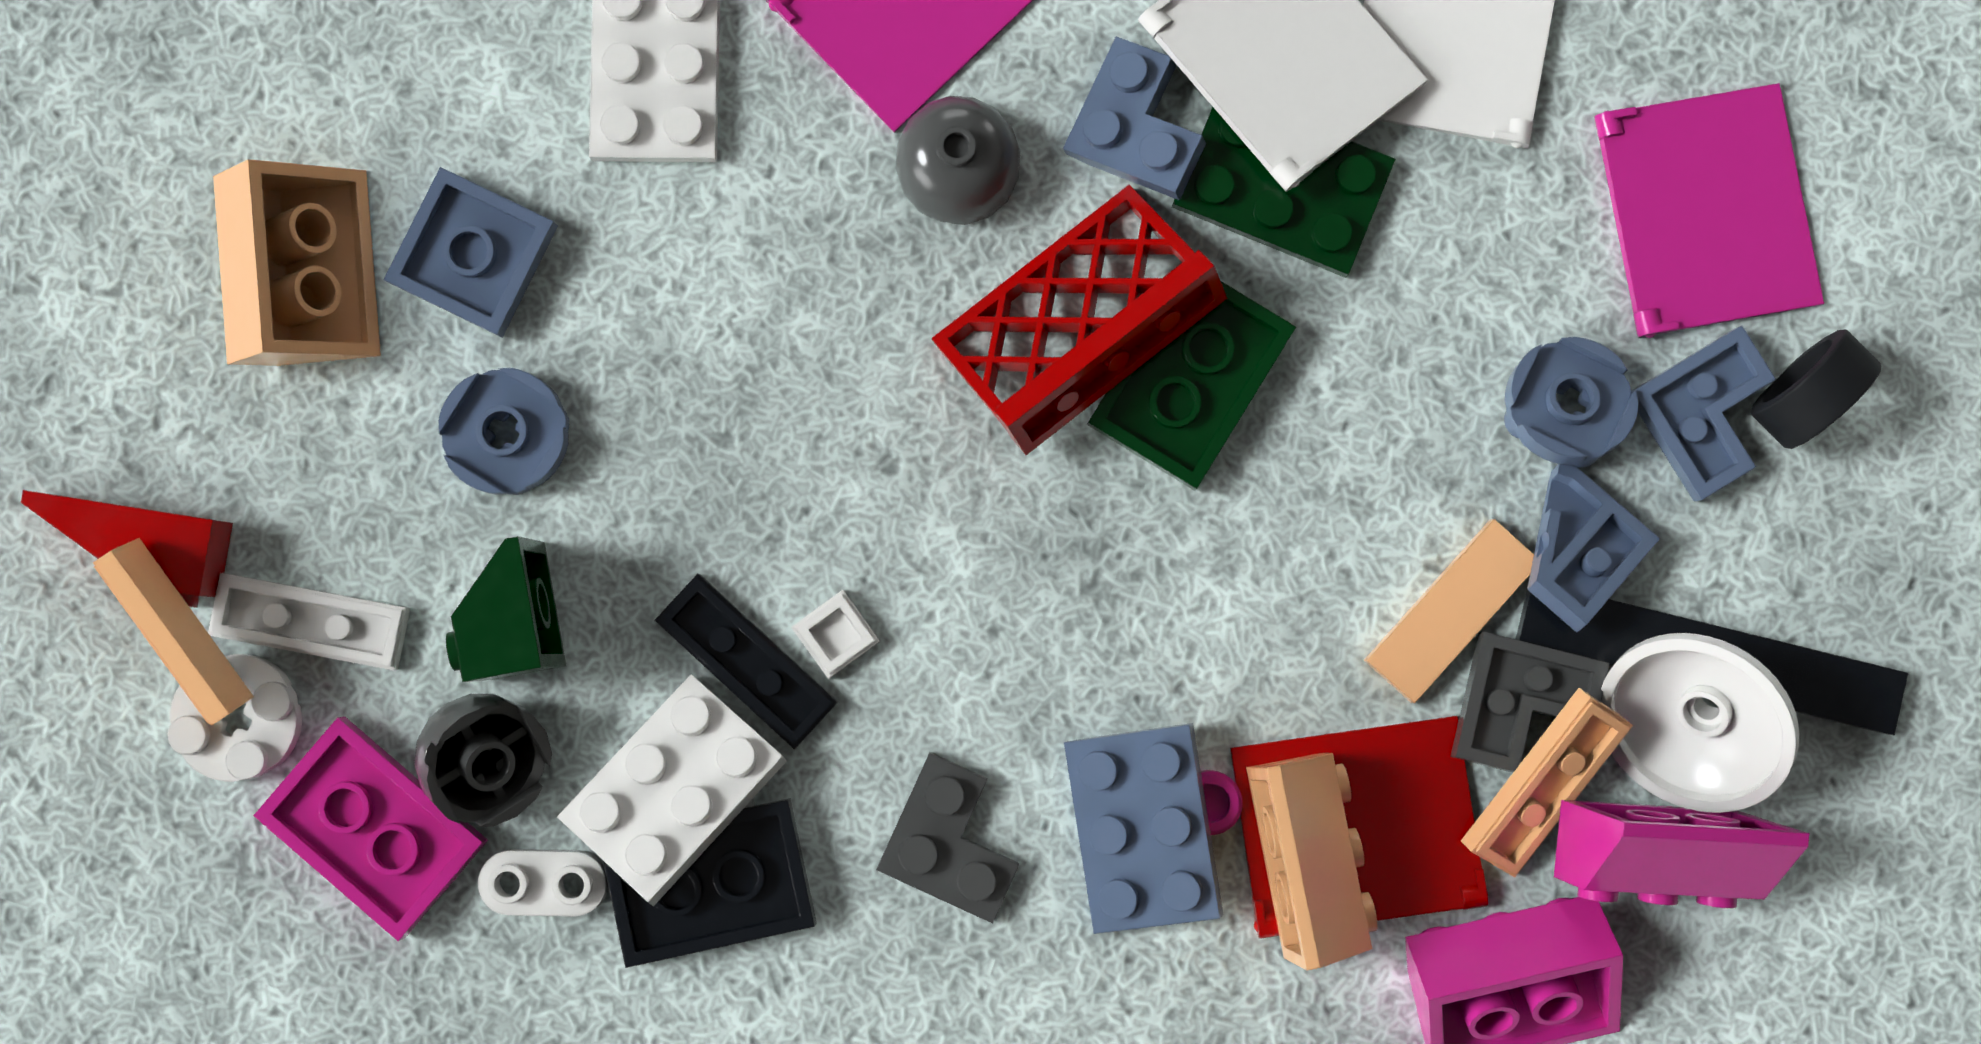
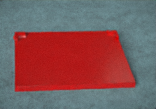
[1230,716,1488,939]

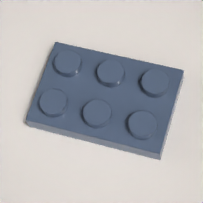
[1064,723,1224,934]

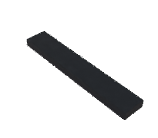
[1516,590,1908,735]

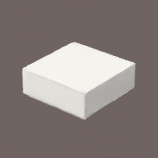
[791,590,880,679]

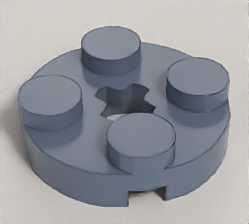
[1504,337,1639,468]
[438,368,569,495]

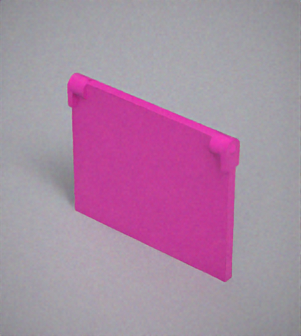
[765,0,1033,133]
[1594,83,1824,338]

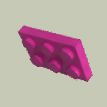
[253,717,488,941]

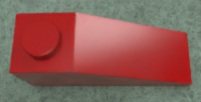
[21,490,233,608]

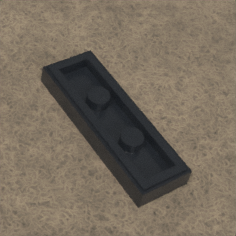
[655,573,838,749]

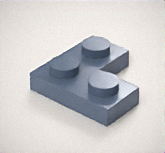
[1063,36,1206,200]
[1631,325,1776,502]

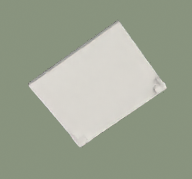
[1138,0,1428,192]
[1363,0,1555,148]

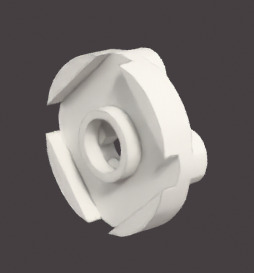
[168,654,303,782]

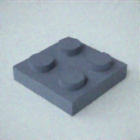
[383,167,558,338]

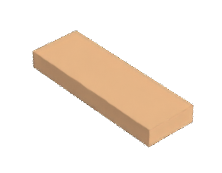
[1364,519,1534,703]
[93,538,254,726]
[1461,688,1633,878]

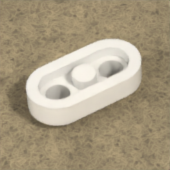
[478,849,609,917]

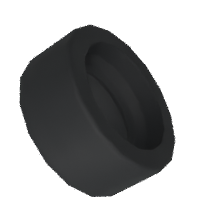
[1751,329,1881,449]

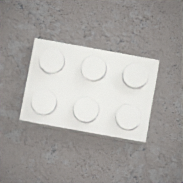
[589,0,720,162]
[557,674,787,906]

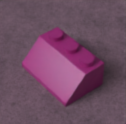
[1554,800,1810,908]
[1405,897,1623,1044]

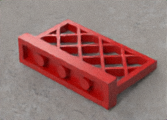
[931,184,1227,455]

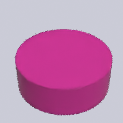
[1201,770,1242,835]

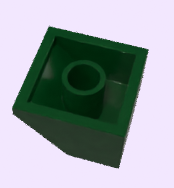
[446,536,566,682]

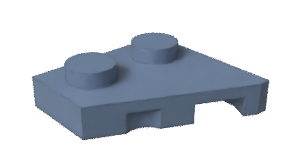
[1527,464,1660,632]

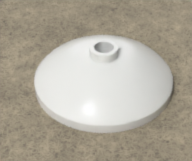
[1601,633,1799,813]

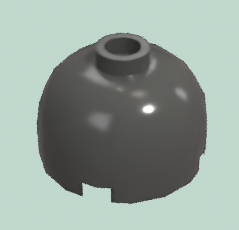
[896,96,1021,225]
[414,694,552,827]

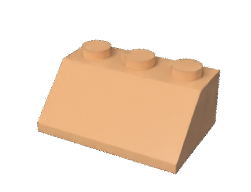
[213,159,381,366]
[1246,753,1377,970]

